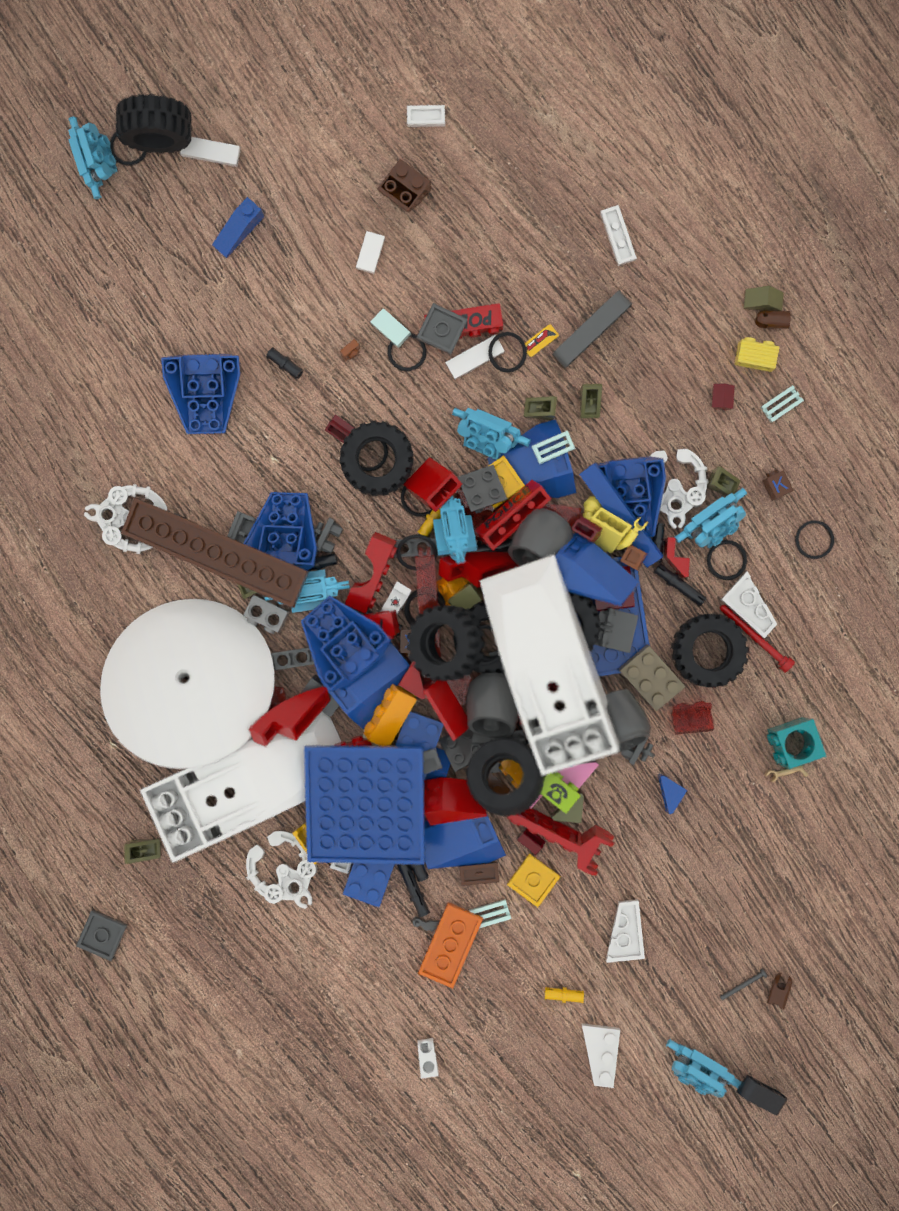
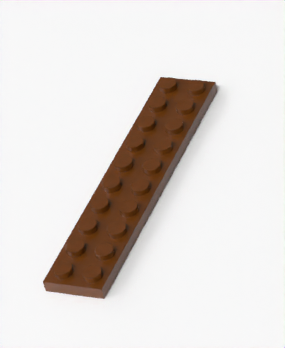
[121,498,309,608]

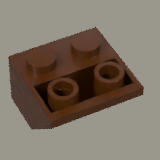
[377,159,431,213]

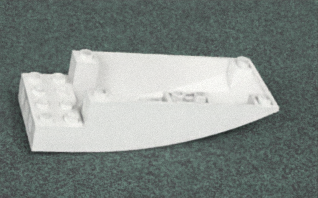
[480,555,620,775]
[140,711,342,863]

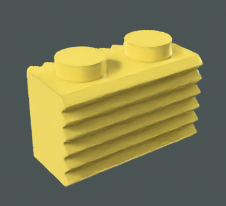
[734,337,780,372]

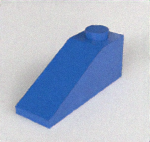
[212,197,265,258]

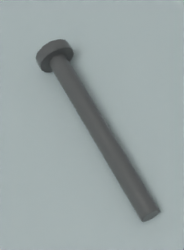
[720,968,768,1001]

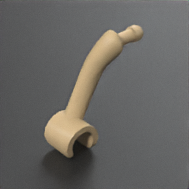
[765,765,808,782]

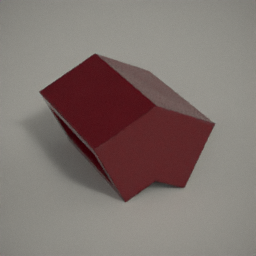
[712,383,735,410]
[325,415,354,444]
[571,517,602,543]
[516,828,546,855]

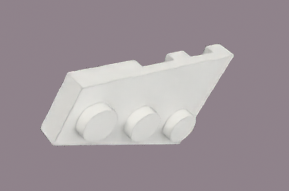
[720,571,777,638]
[606,899,645,963]
[581,1023,620,1088]

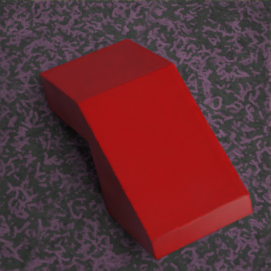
[664,537,690,578]

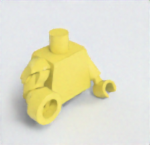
[583,496,648,553]

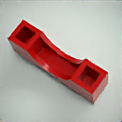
[345,532,398,614]

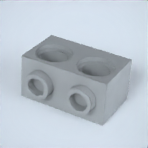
[243,595,290,634]

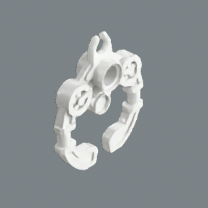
[650,449,709,529]
[84,484,168,554]
[246,831,318,909]

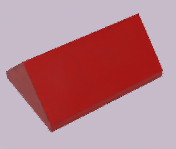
[423,680,469,741]

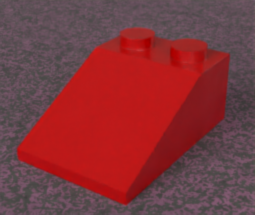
[424,777,487,825]

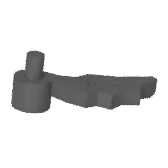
[412,917,439,932]

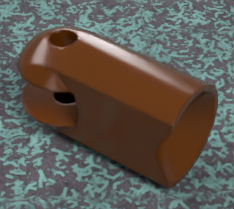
[755,310,791,329]
[767,972,792,1010]

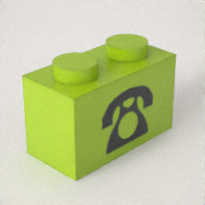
[541,771,581,814]

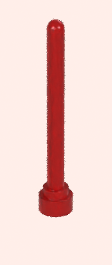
[720,605,795,673]

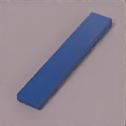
[579,462,663,568]

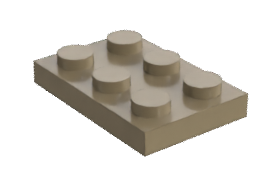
[619,644,686,712]

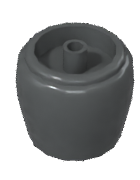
[508,508,573,566]
[466,673,520,738]
[606,689,651,754]

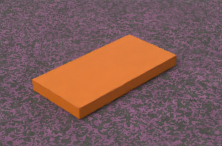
[418,902,483,989]

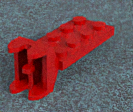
[507,808,615,876]

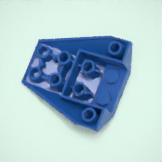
[161,354,240,434]
[487,419,576,498]
[588,456,666,537]
[244,492,317,570]
[555,533,639,606]
[301,596,391,692]
[316,641,410,730]
[424,814,506,869]

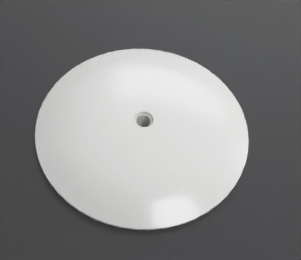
[100,599,275,769]

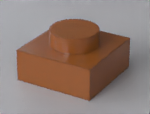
[340,339,360,361]
[620,544,648,570]

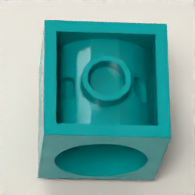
[767,717,826,769]

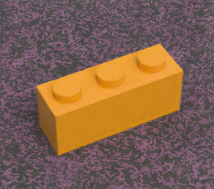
[364,684,417,746]

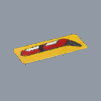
[525,324,559,357]

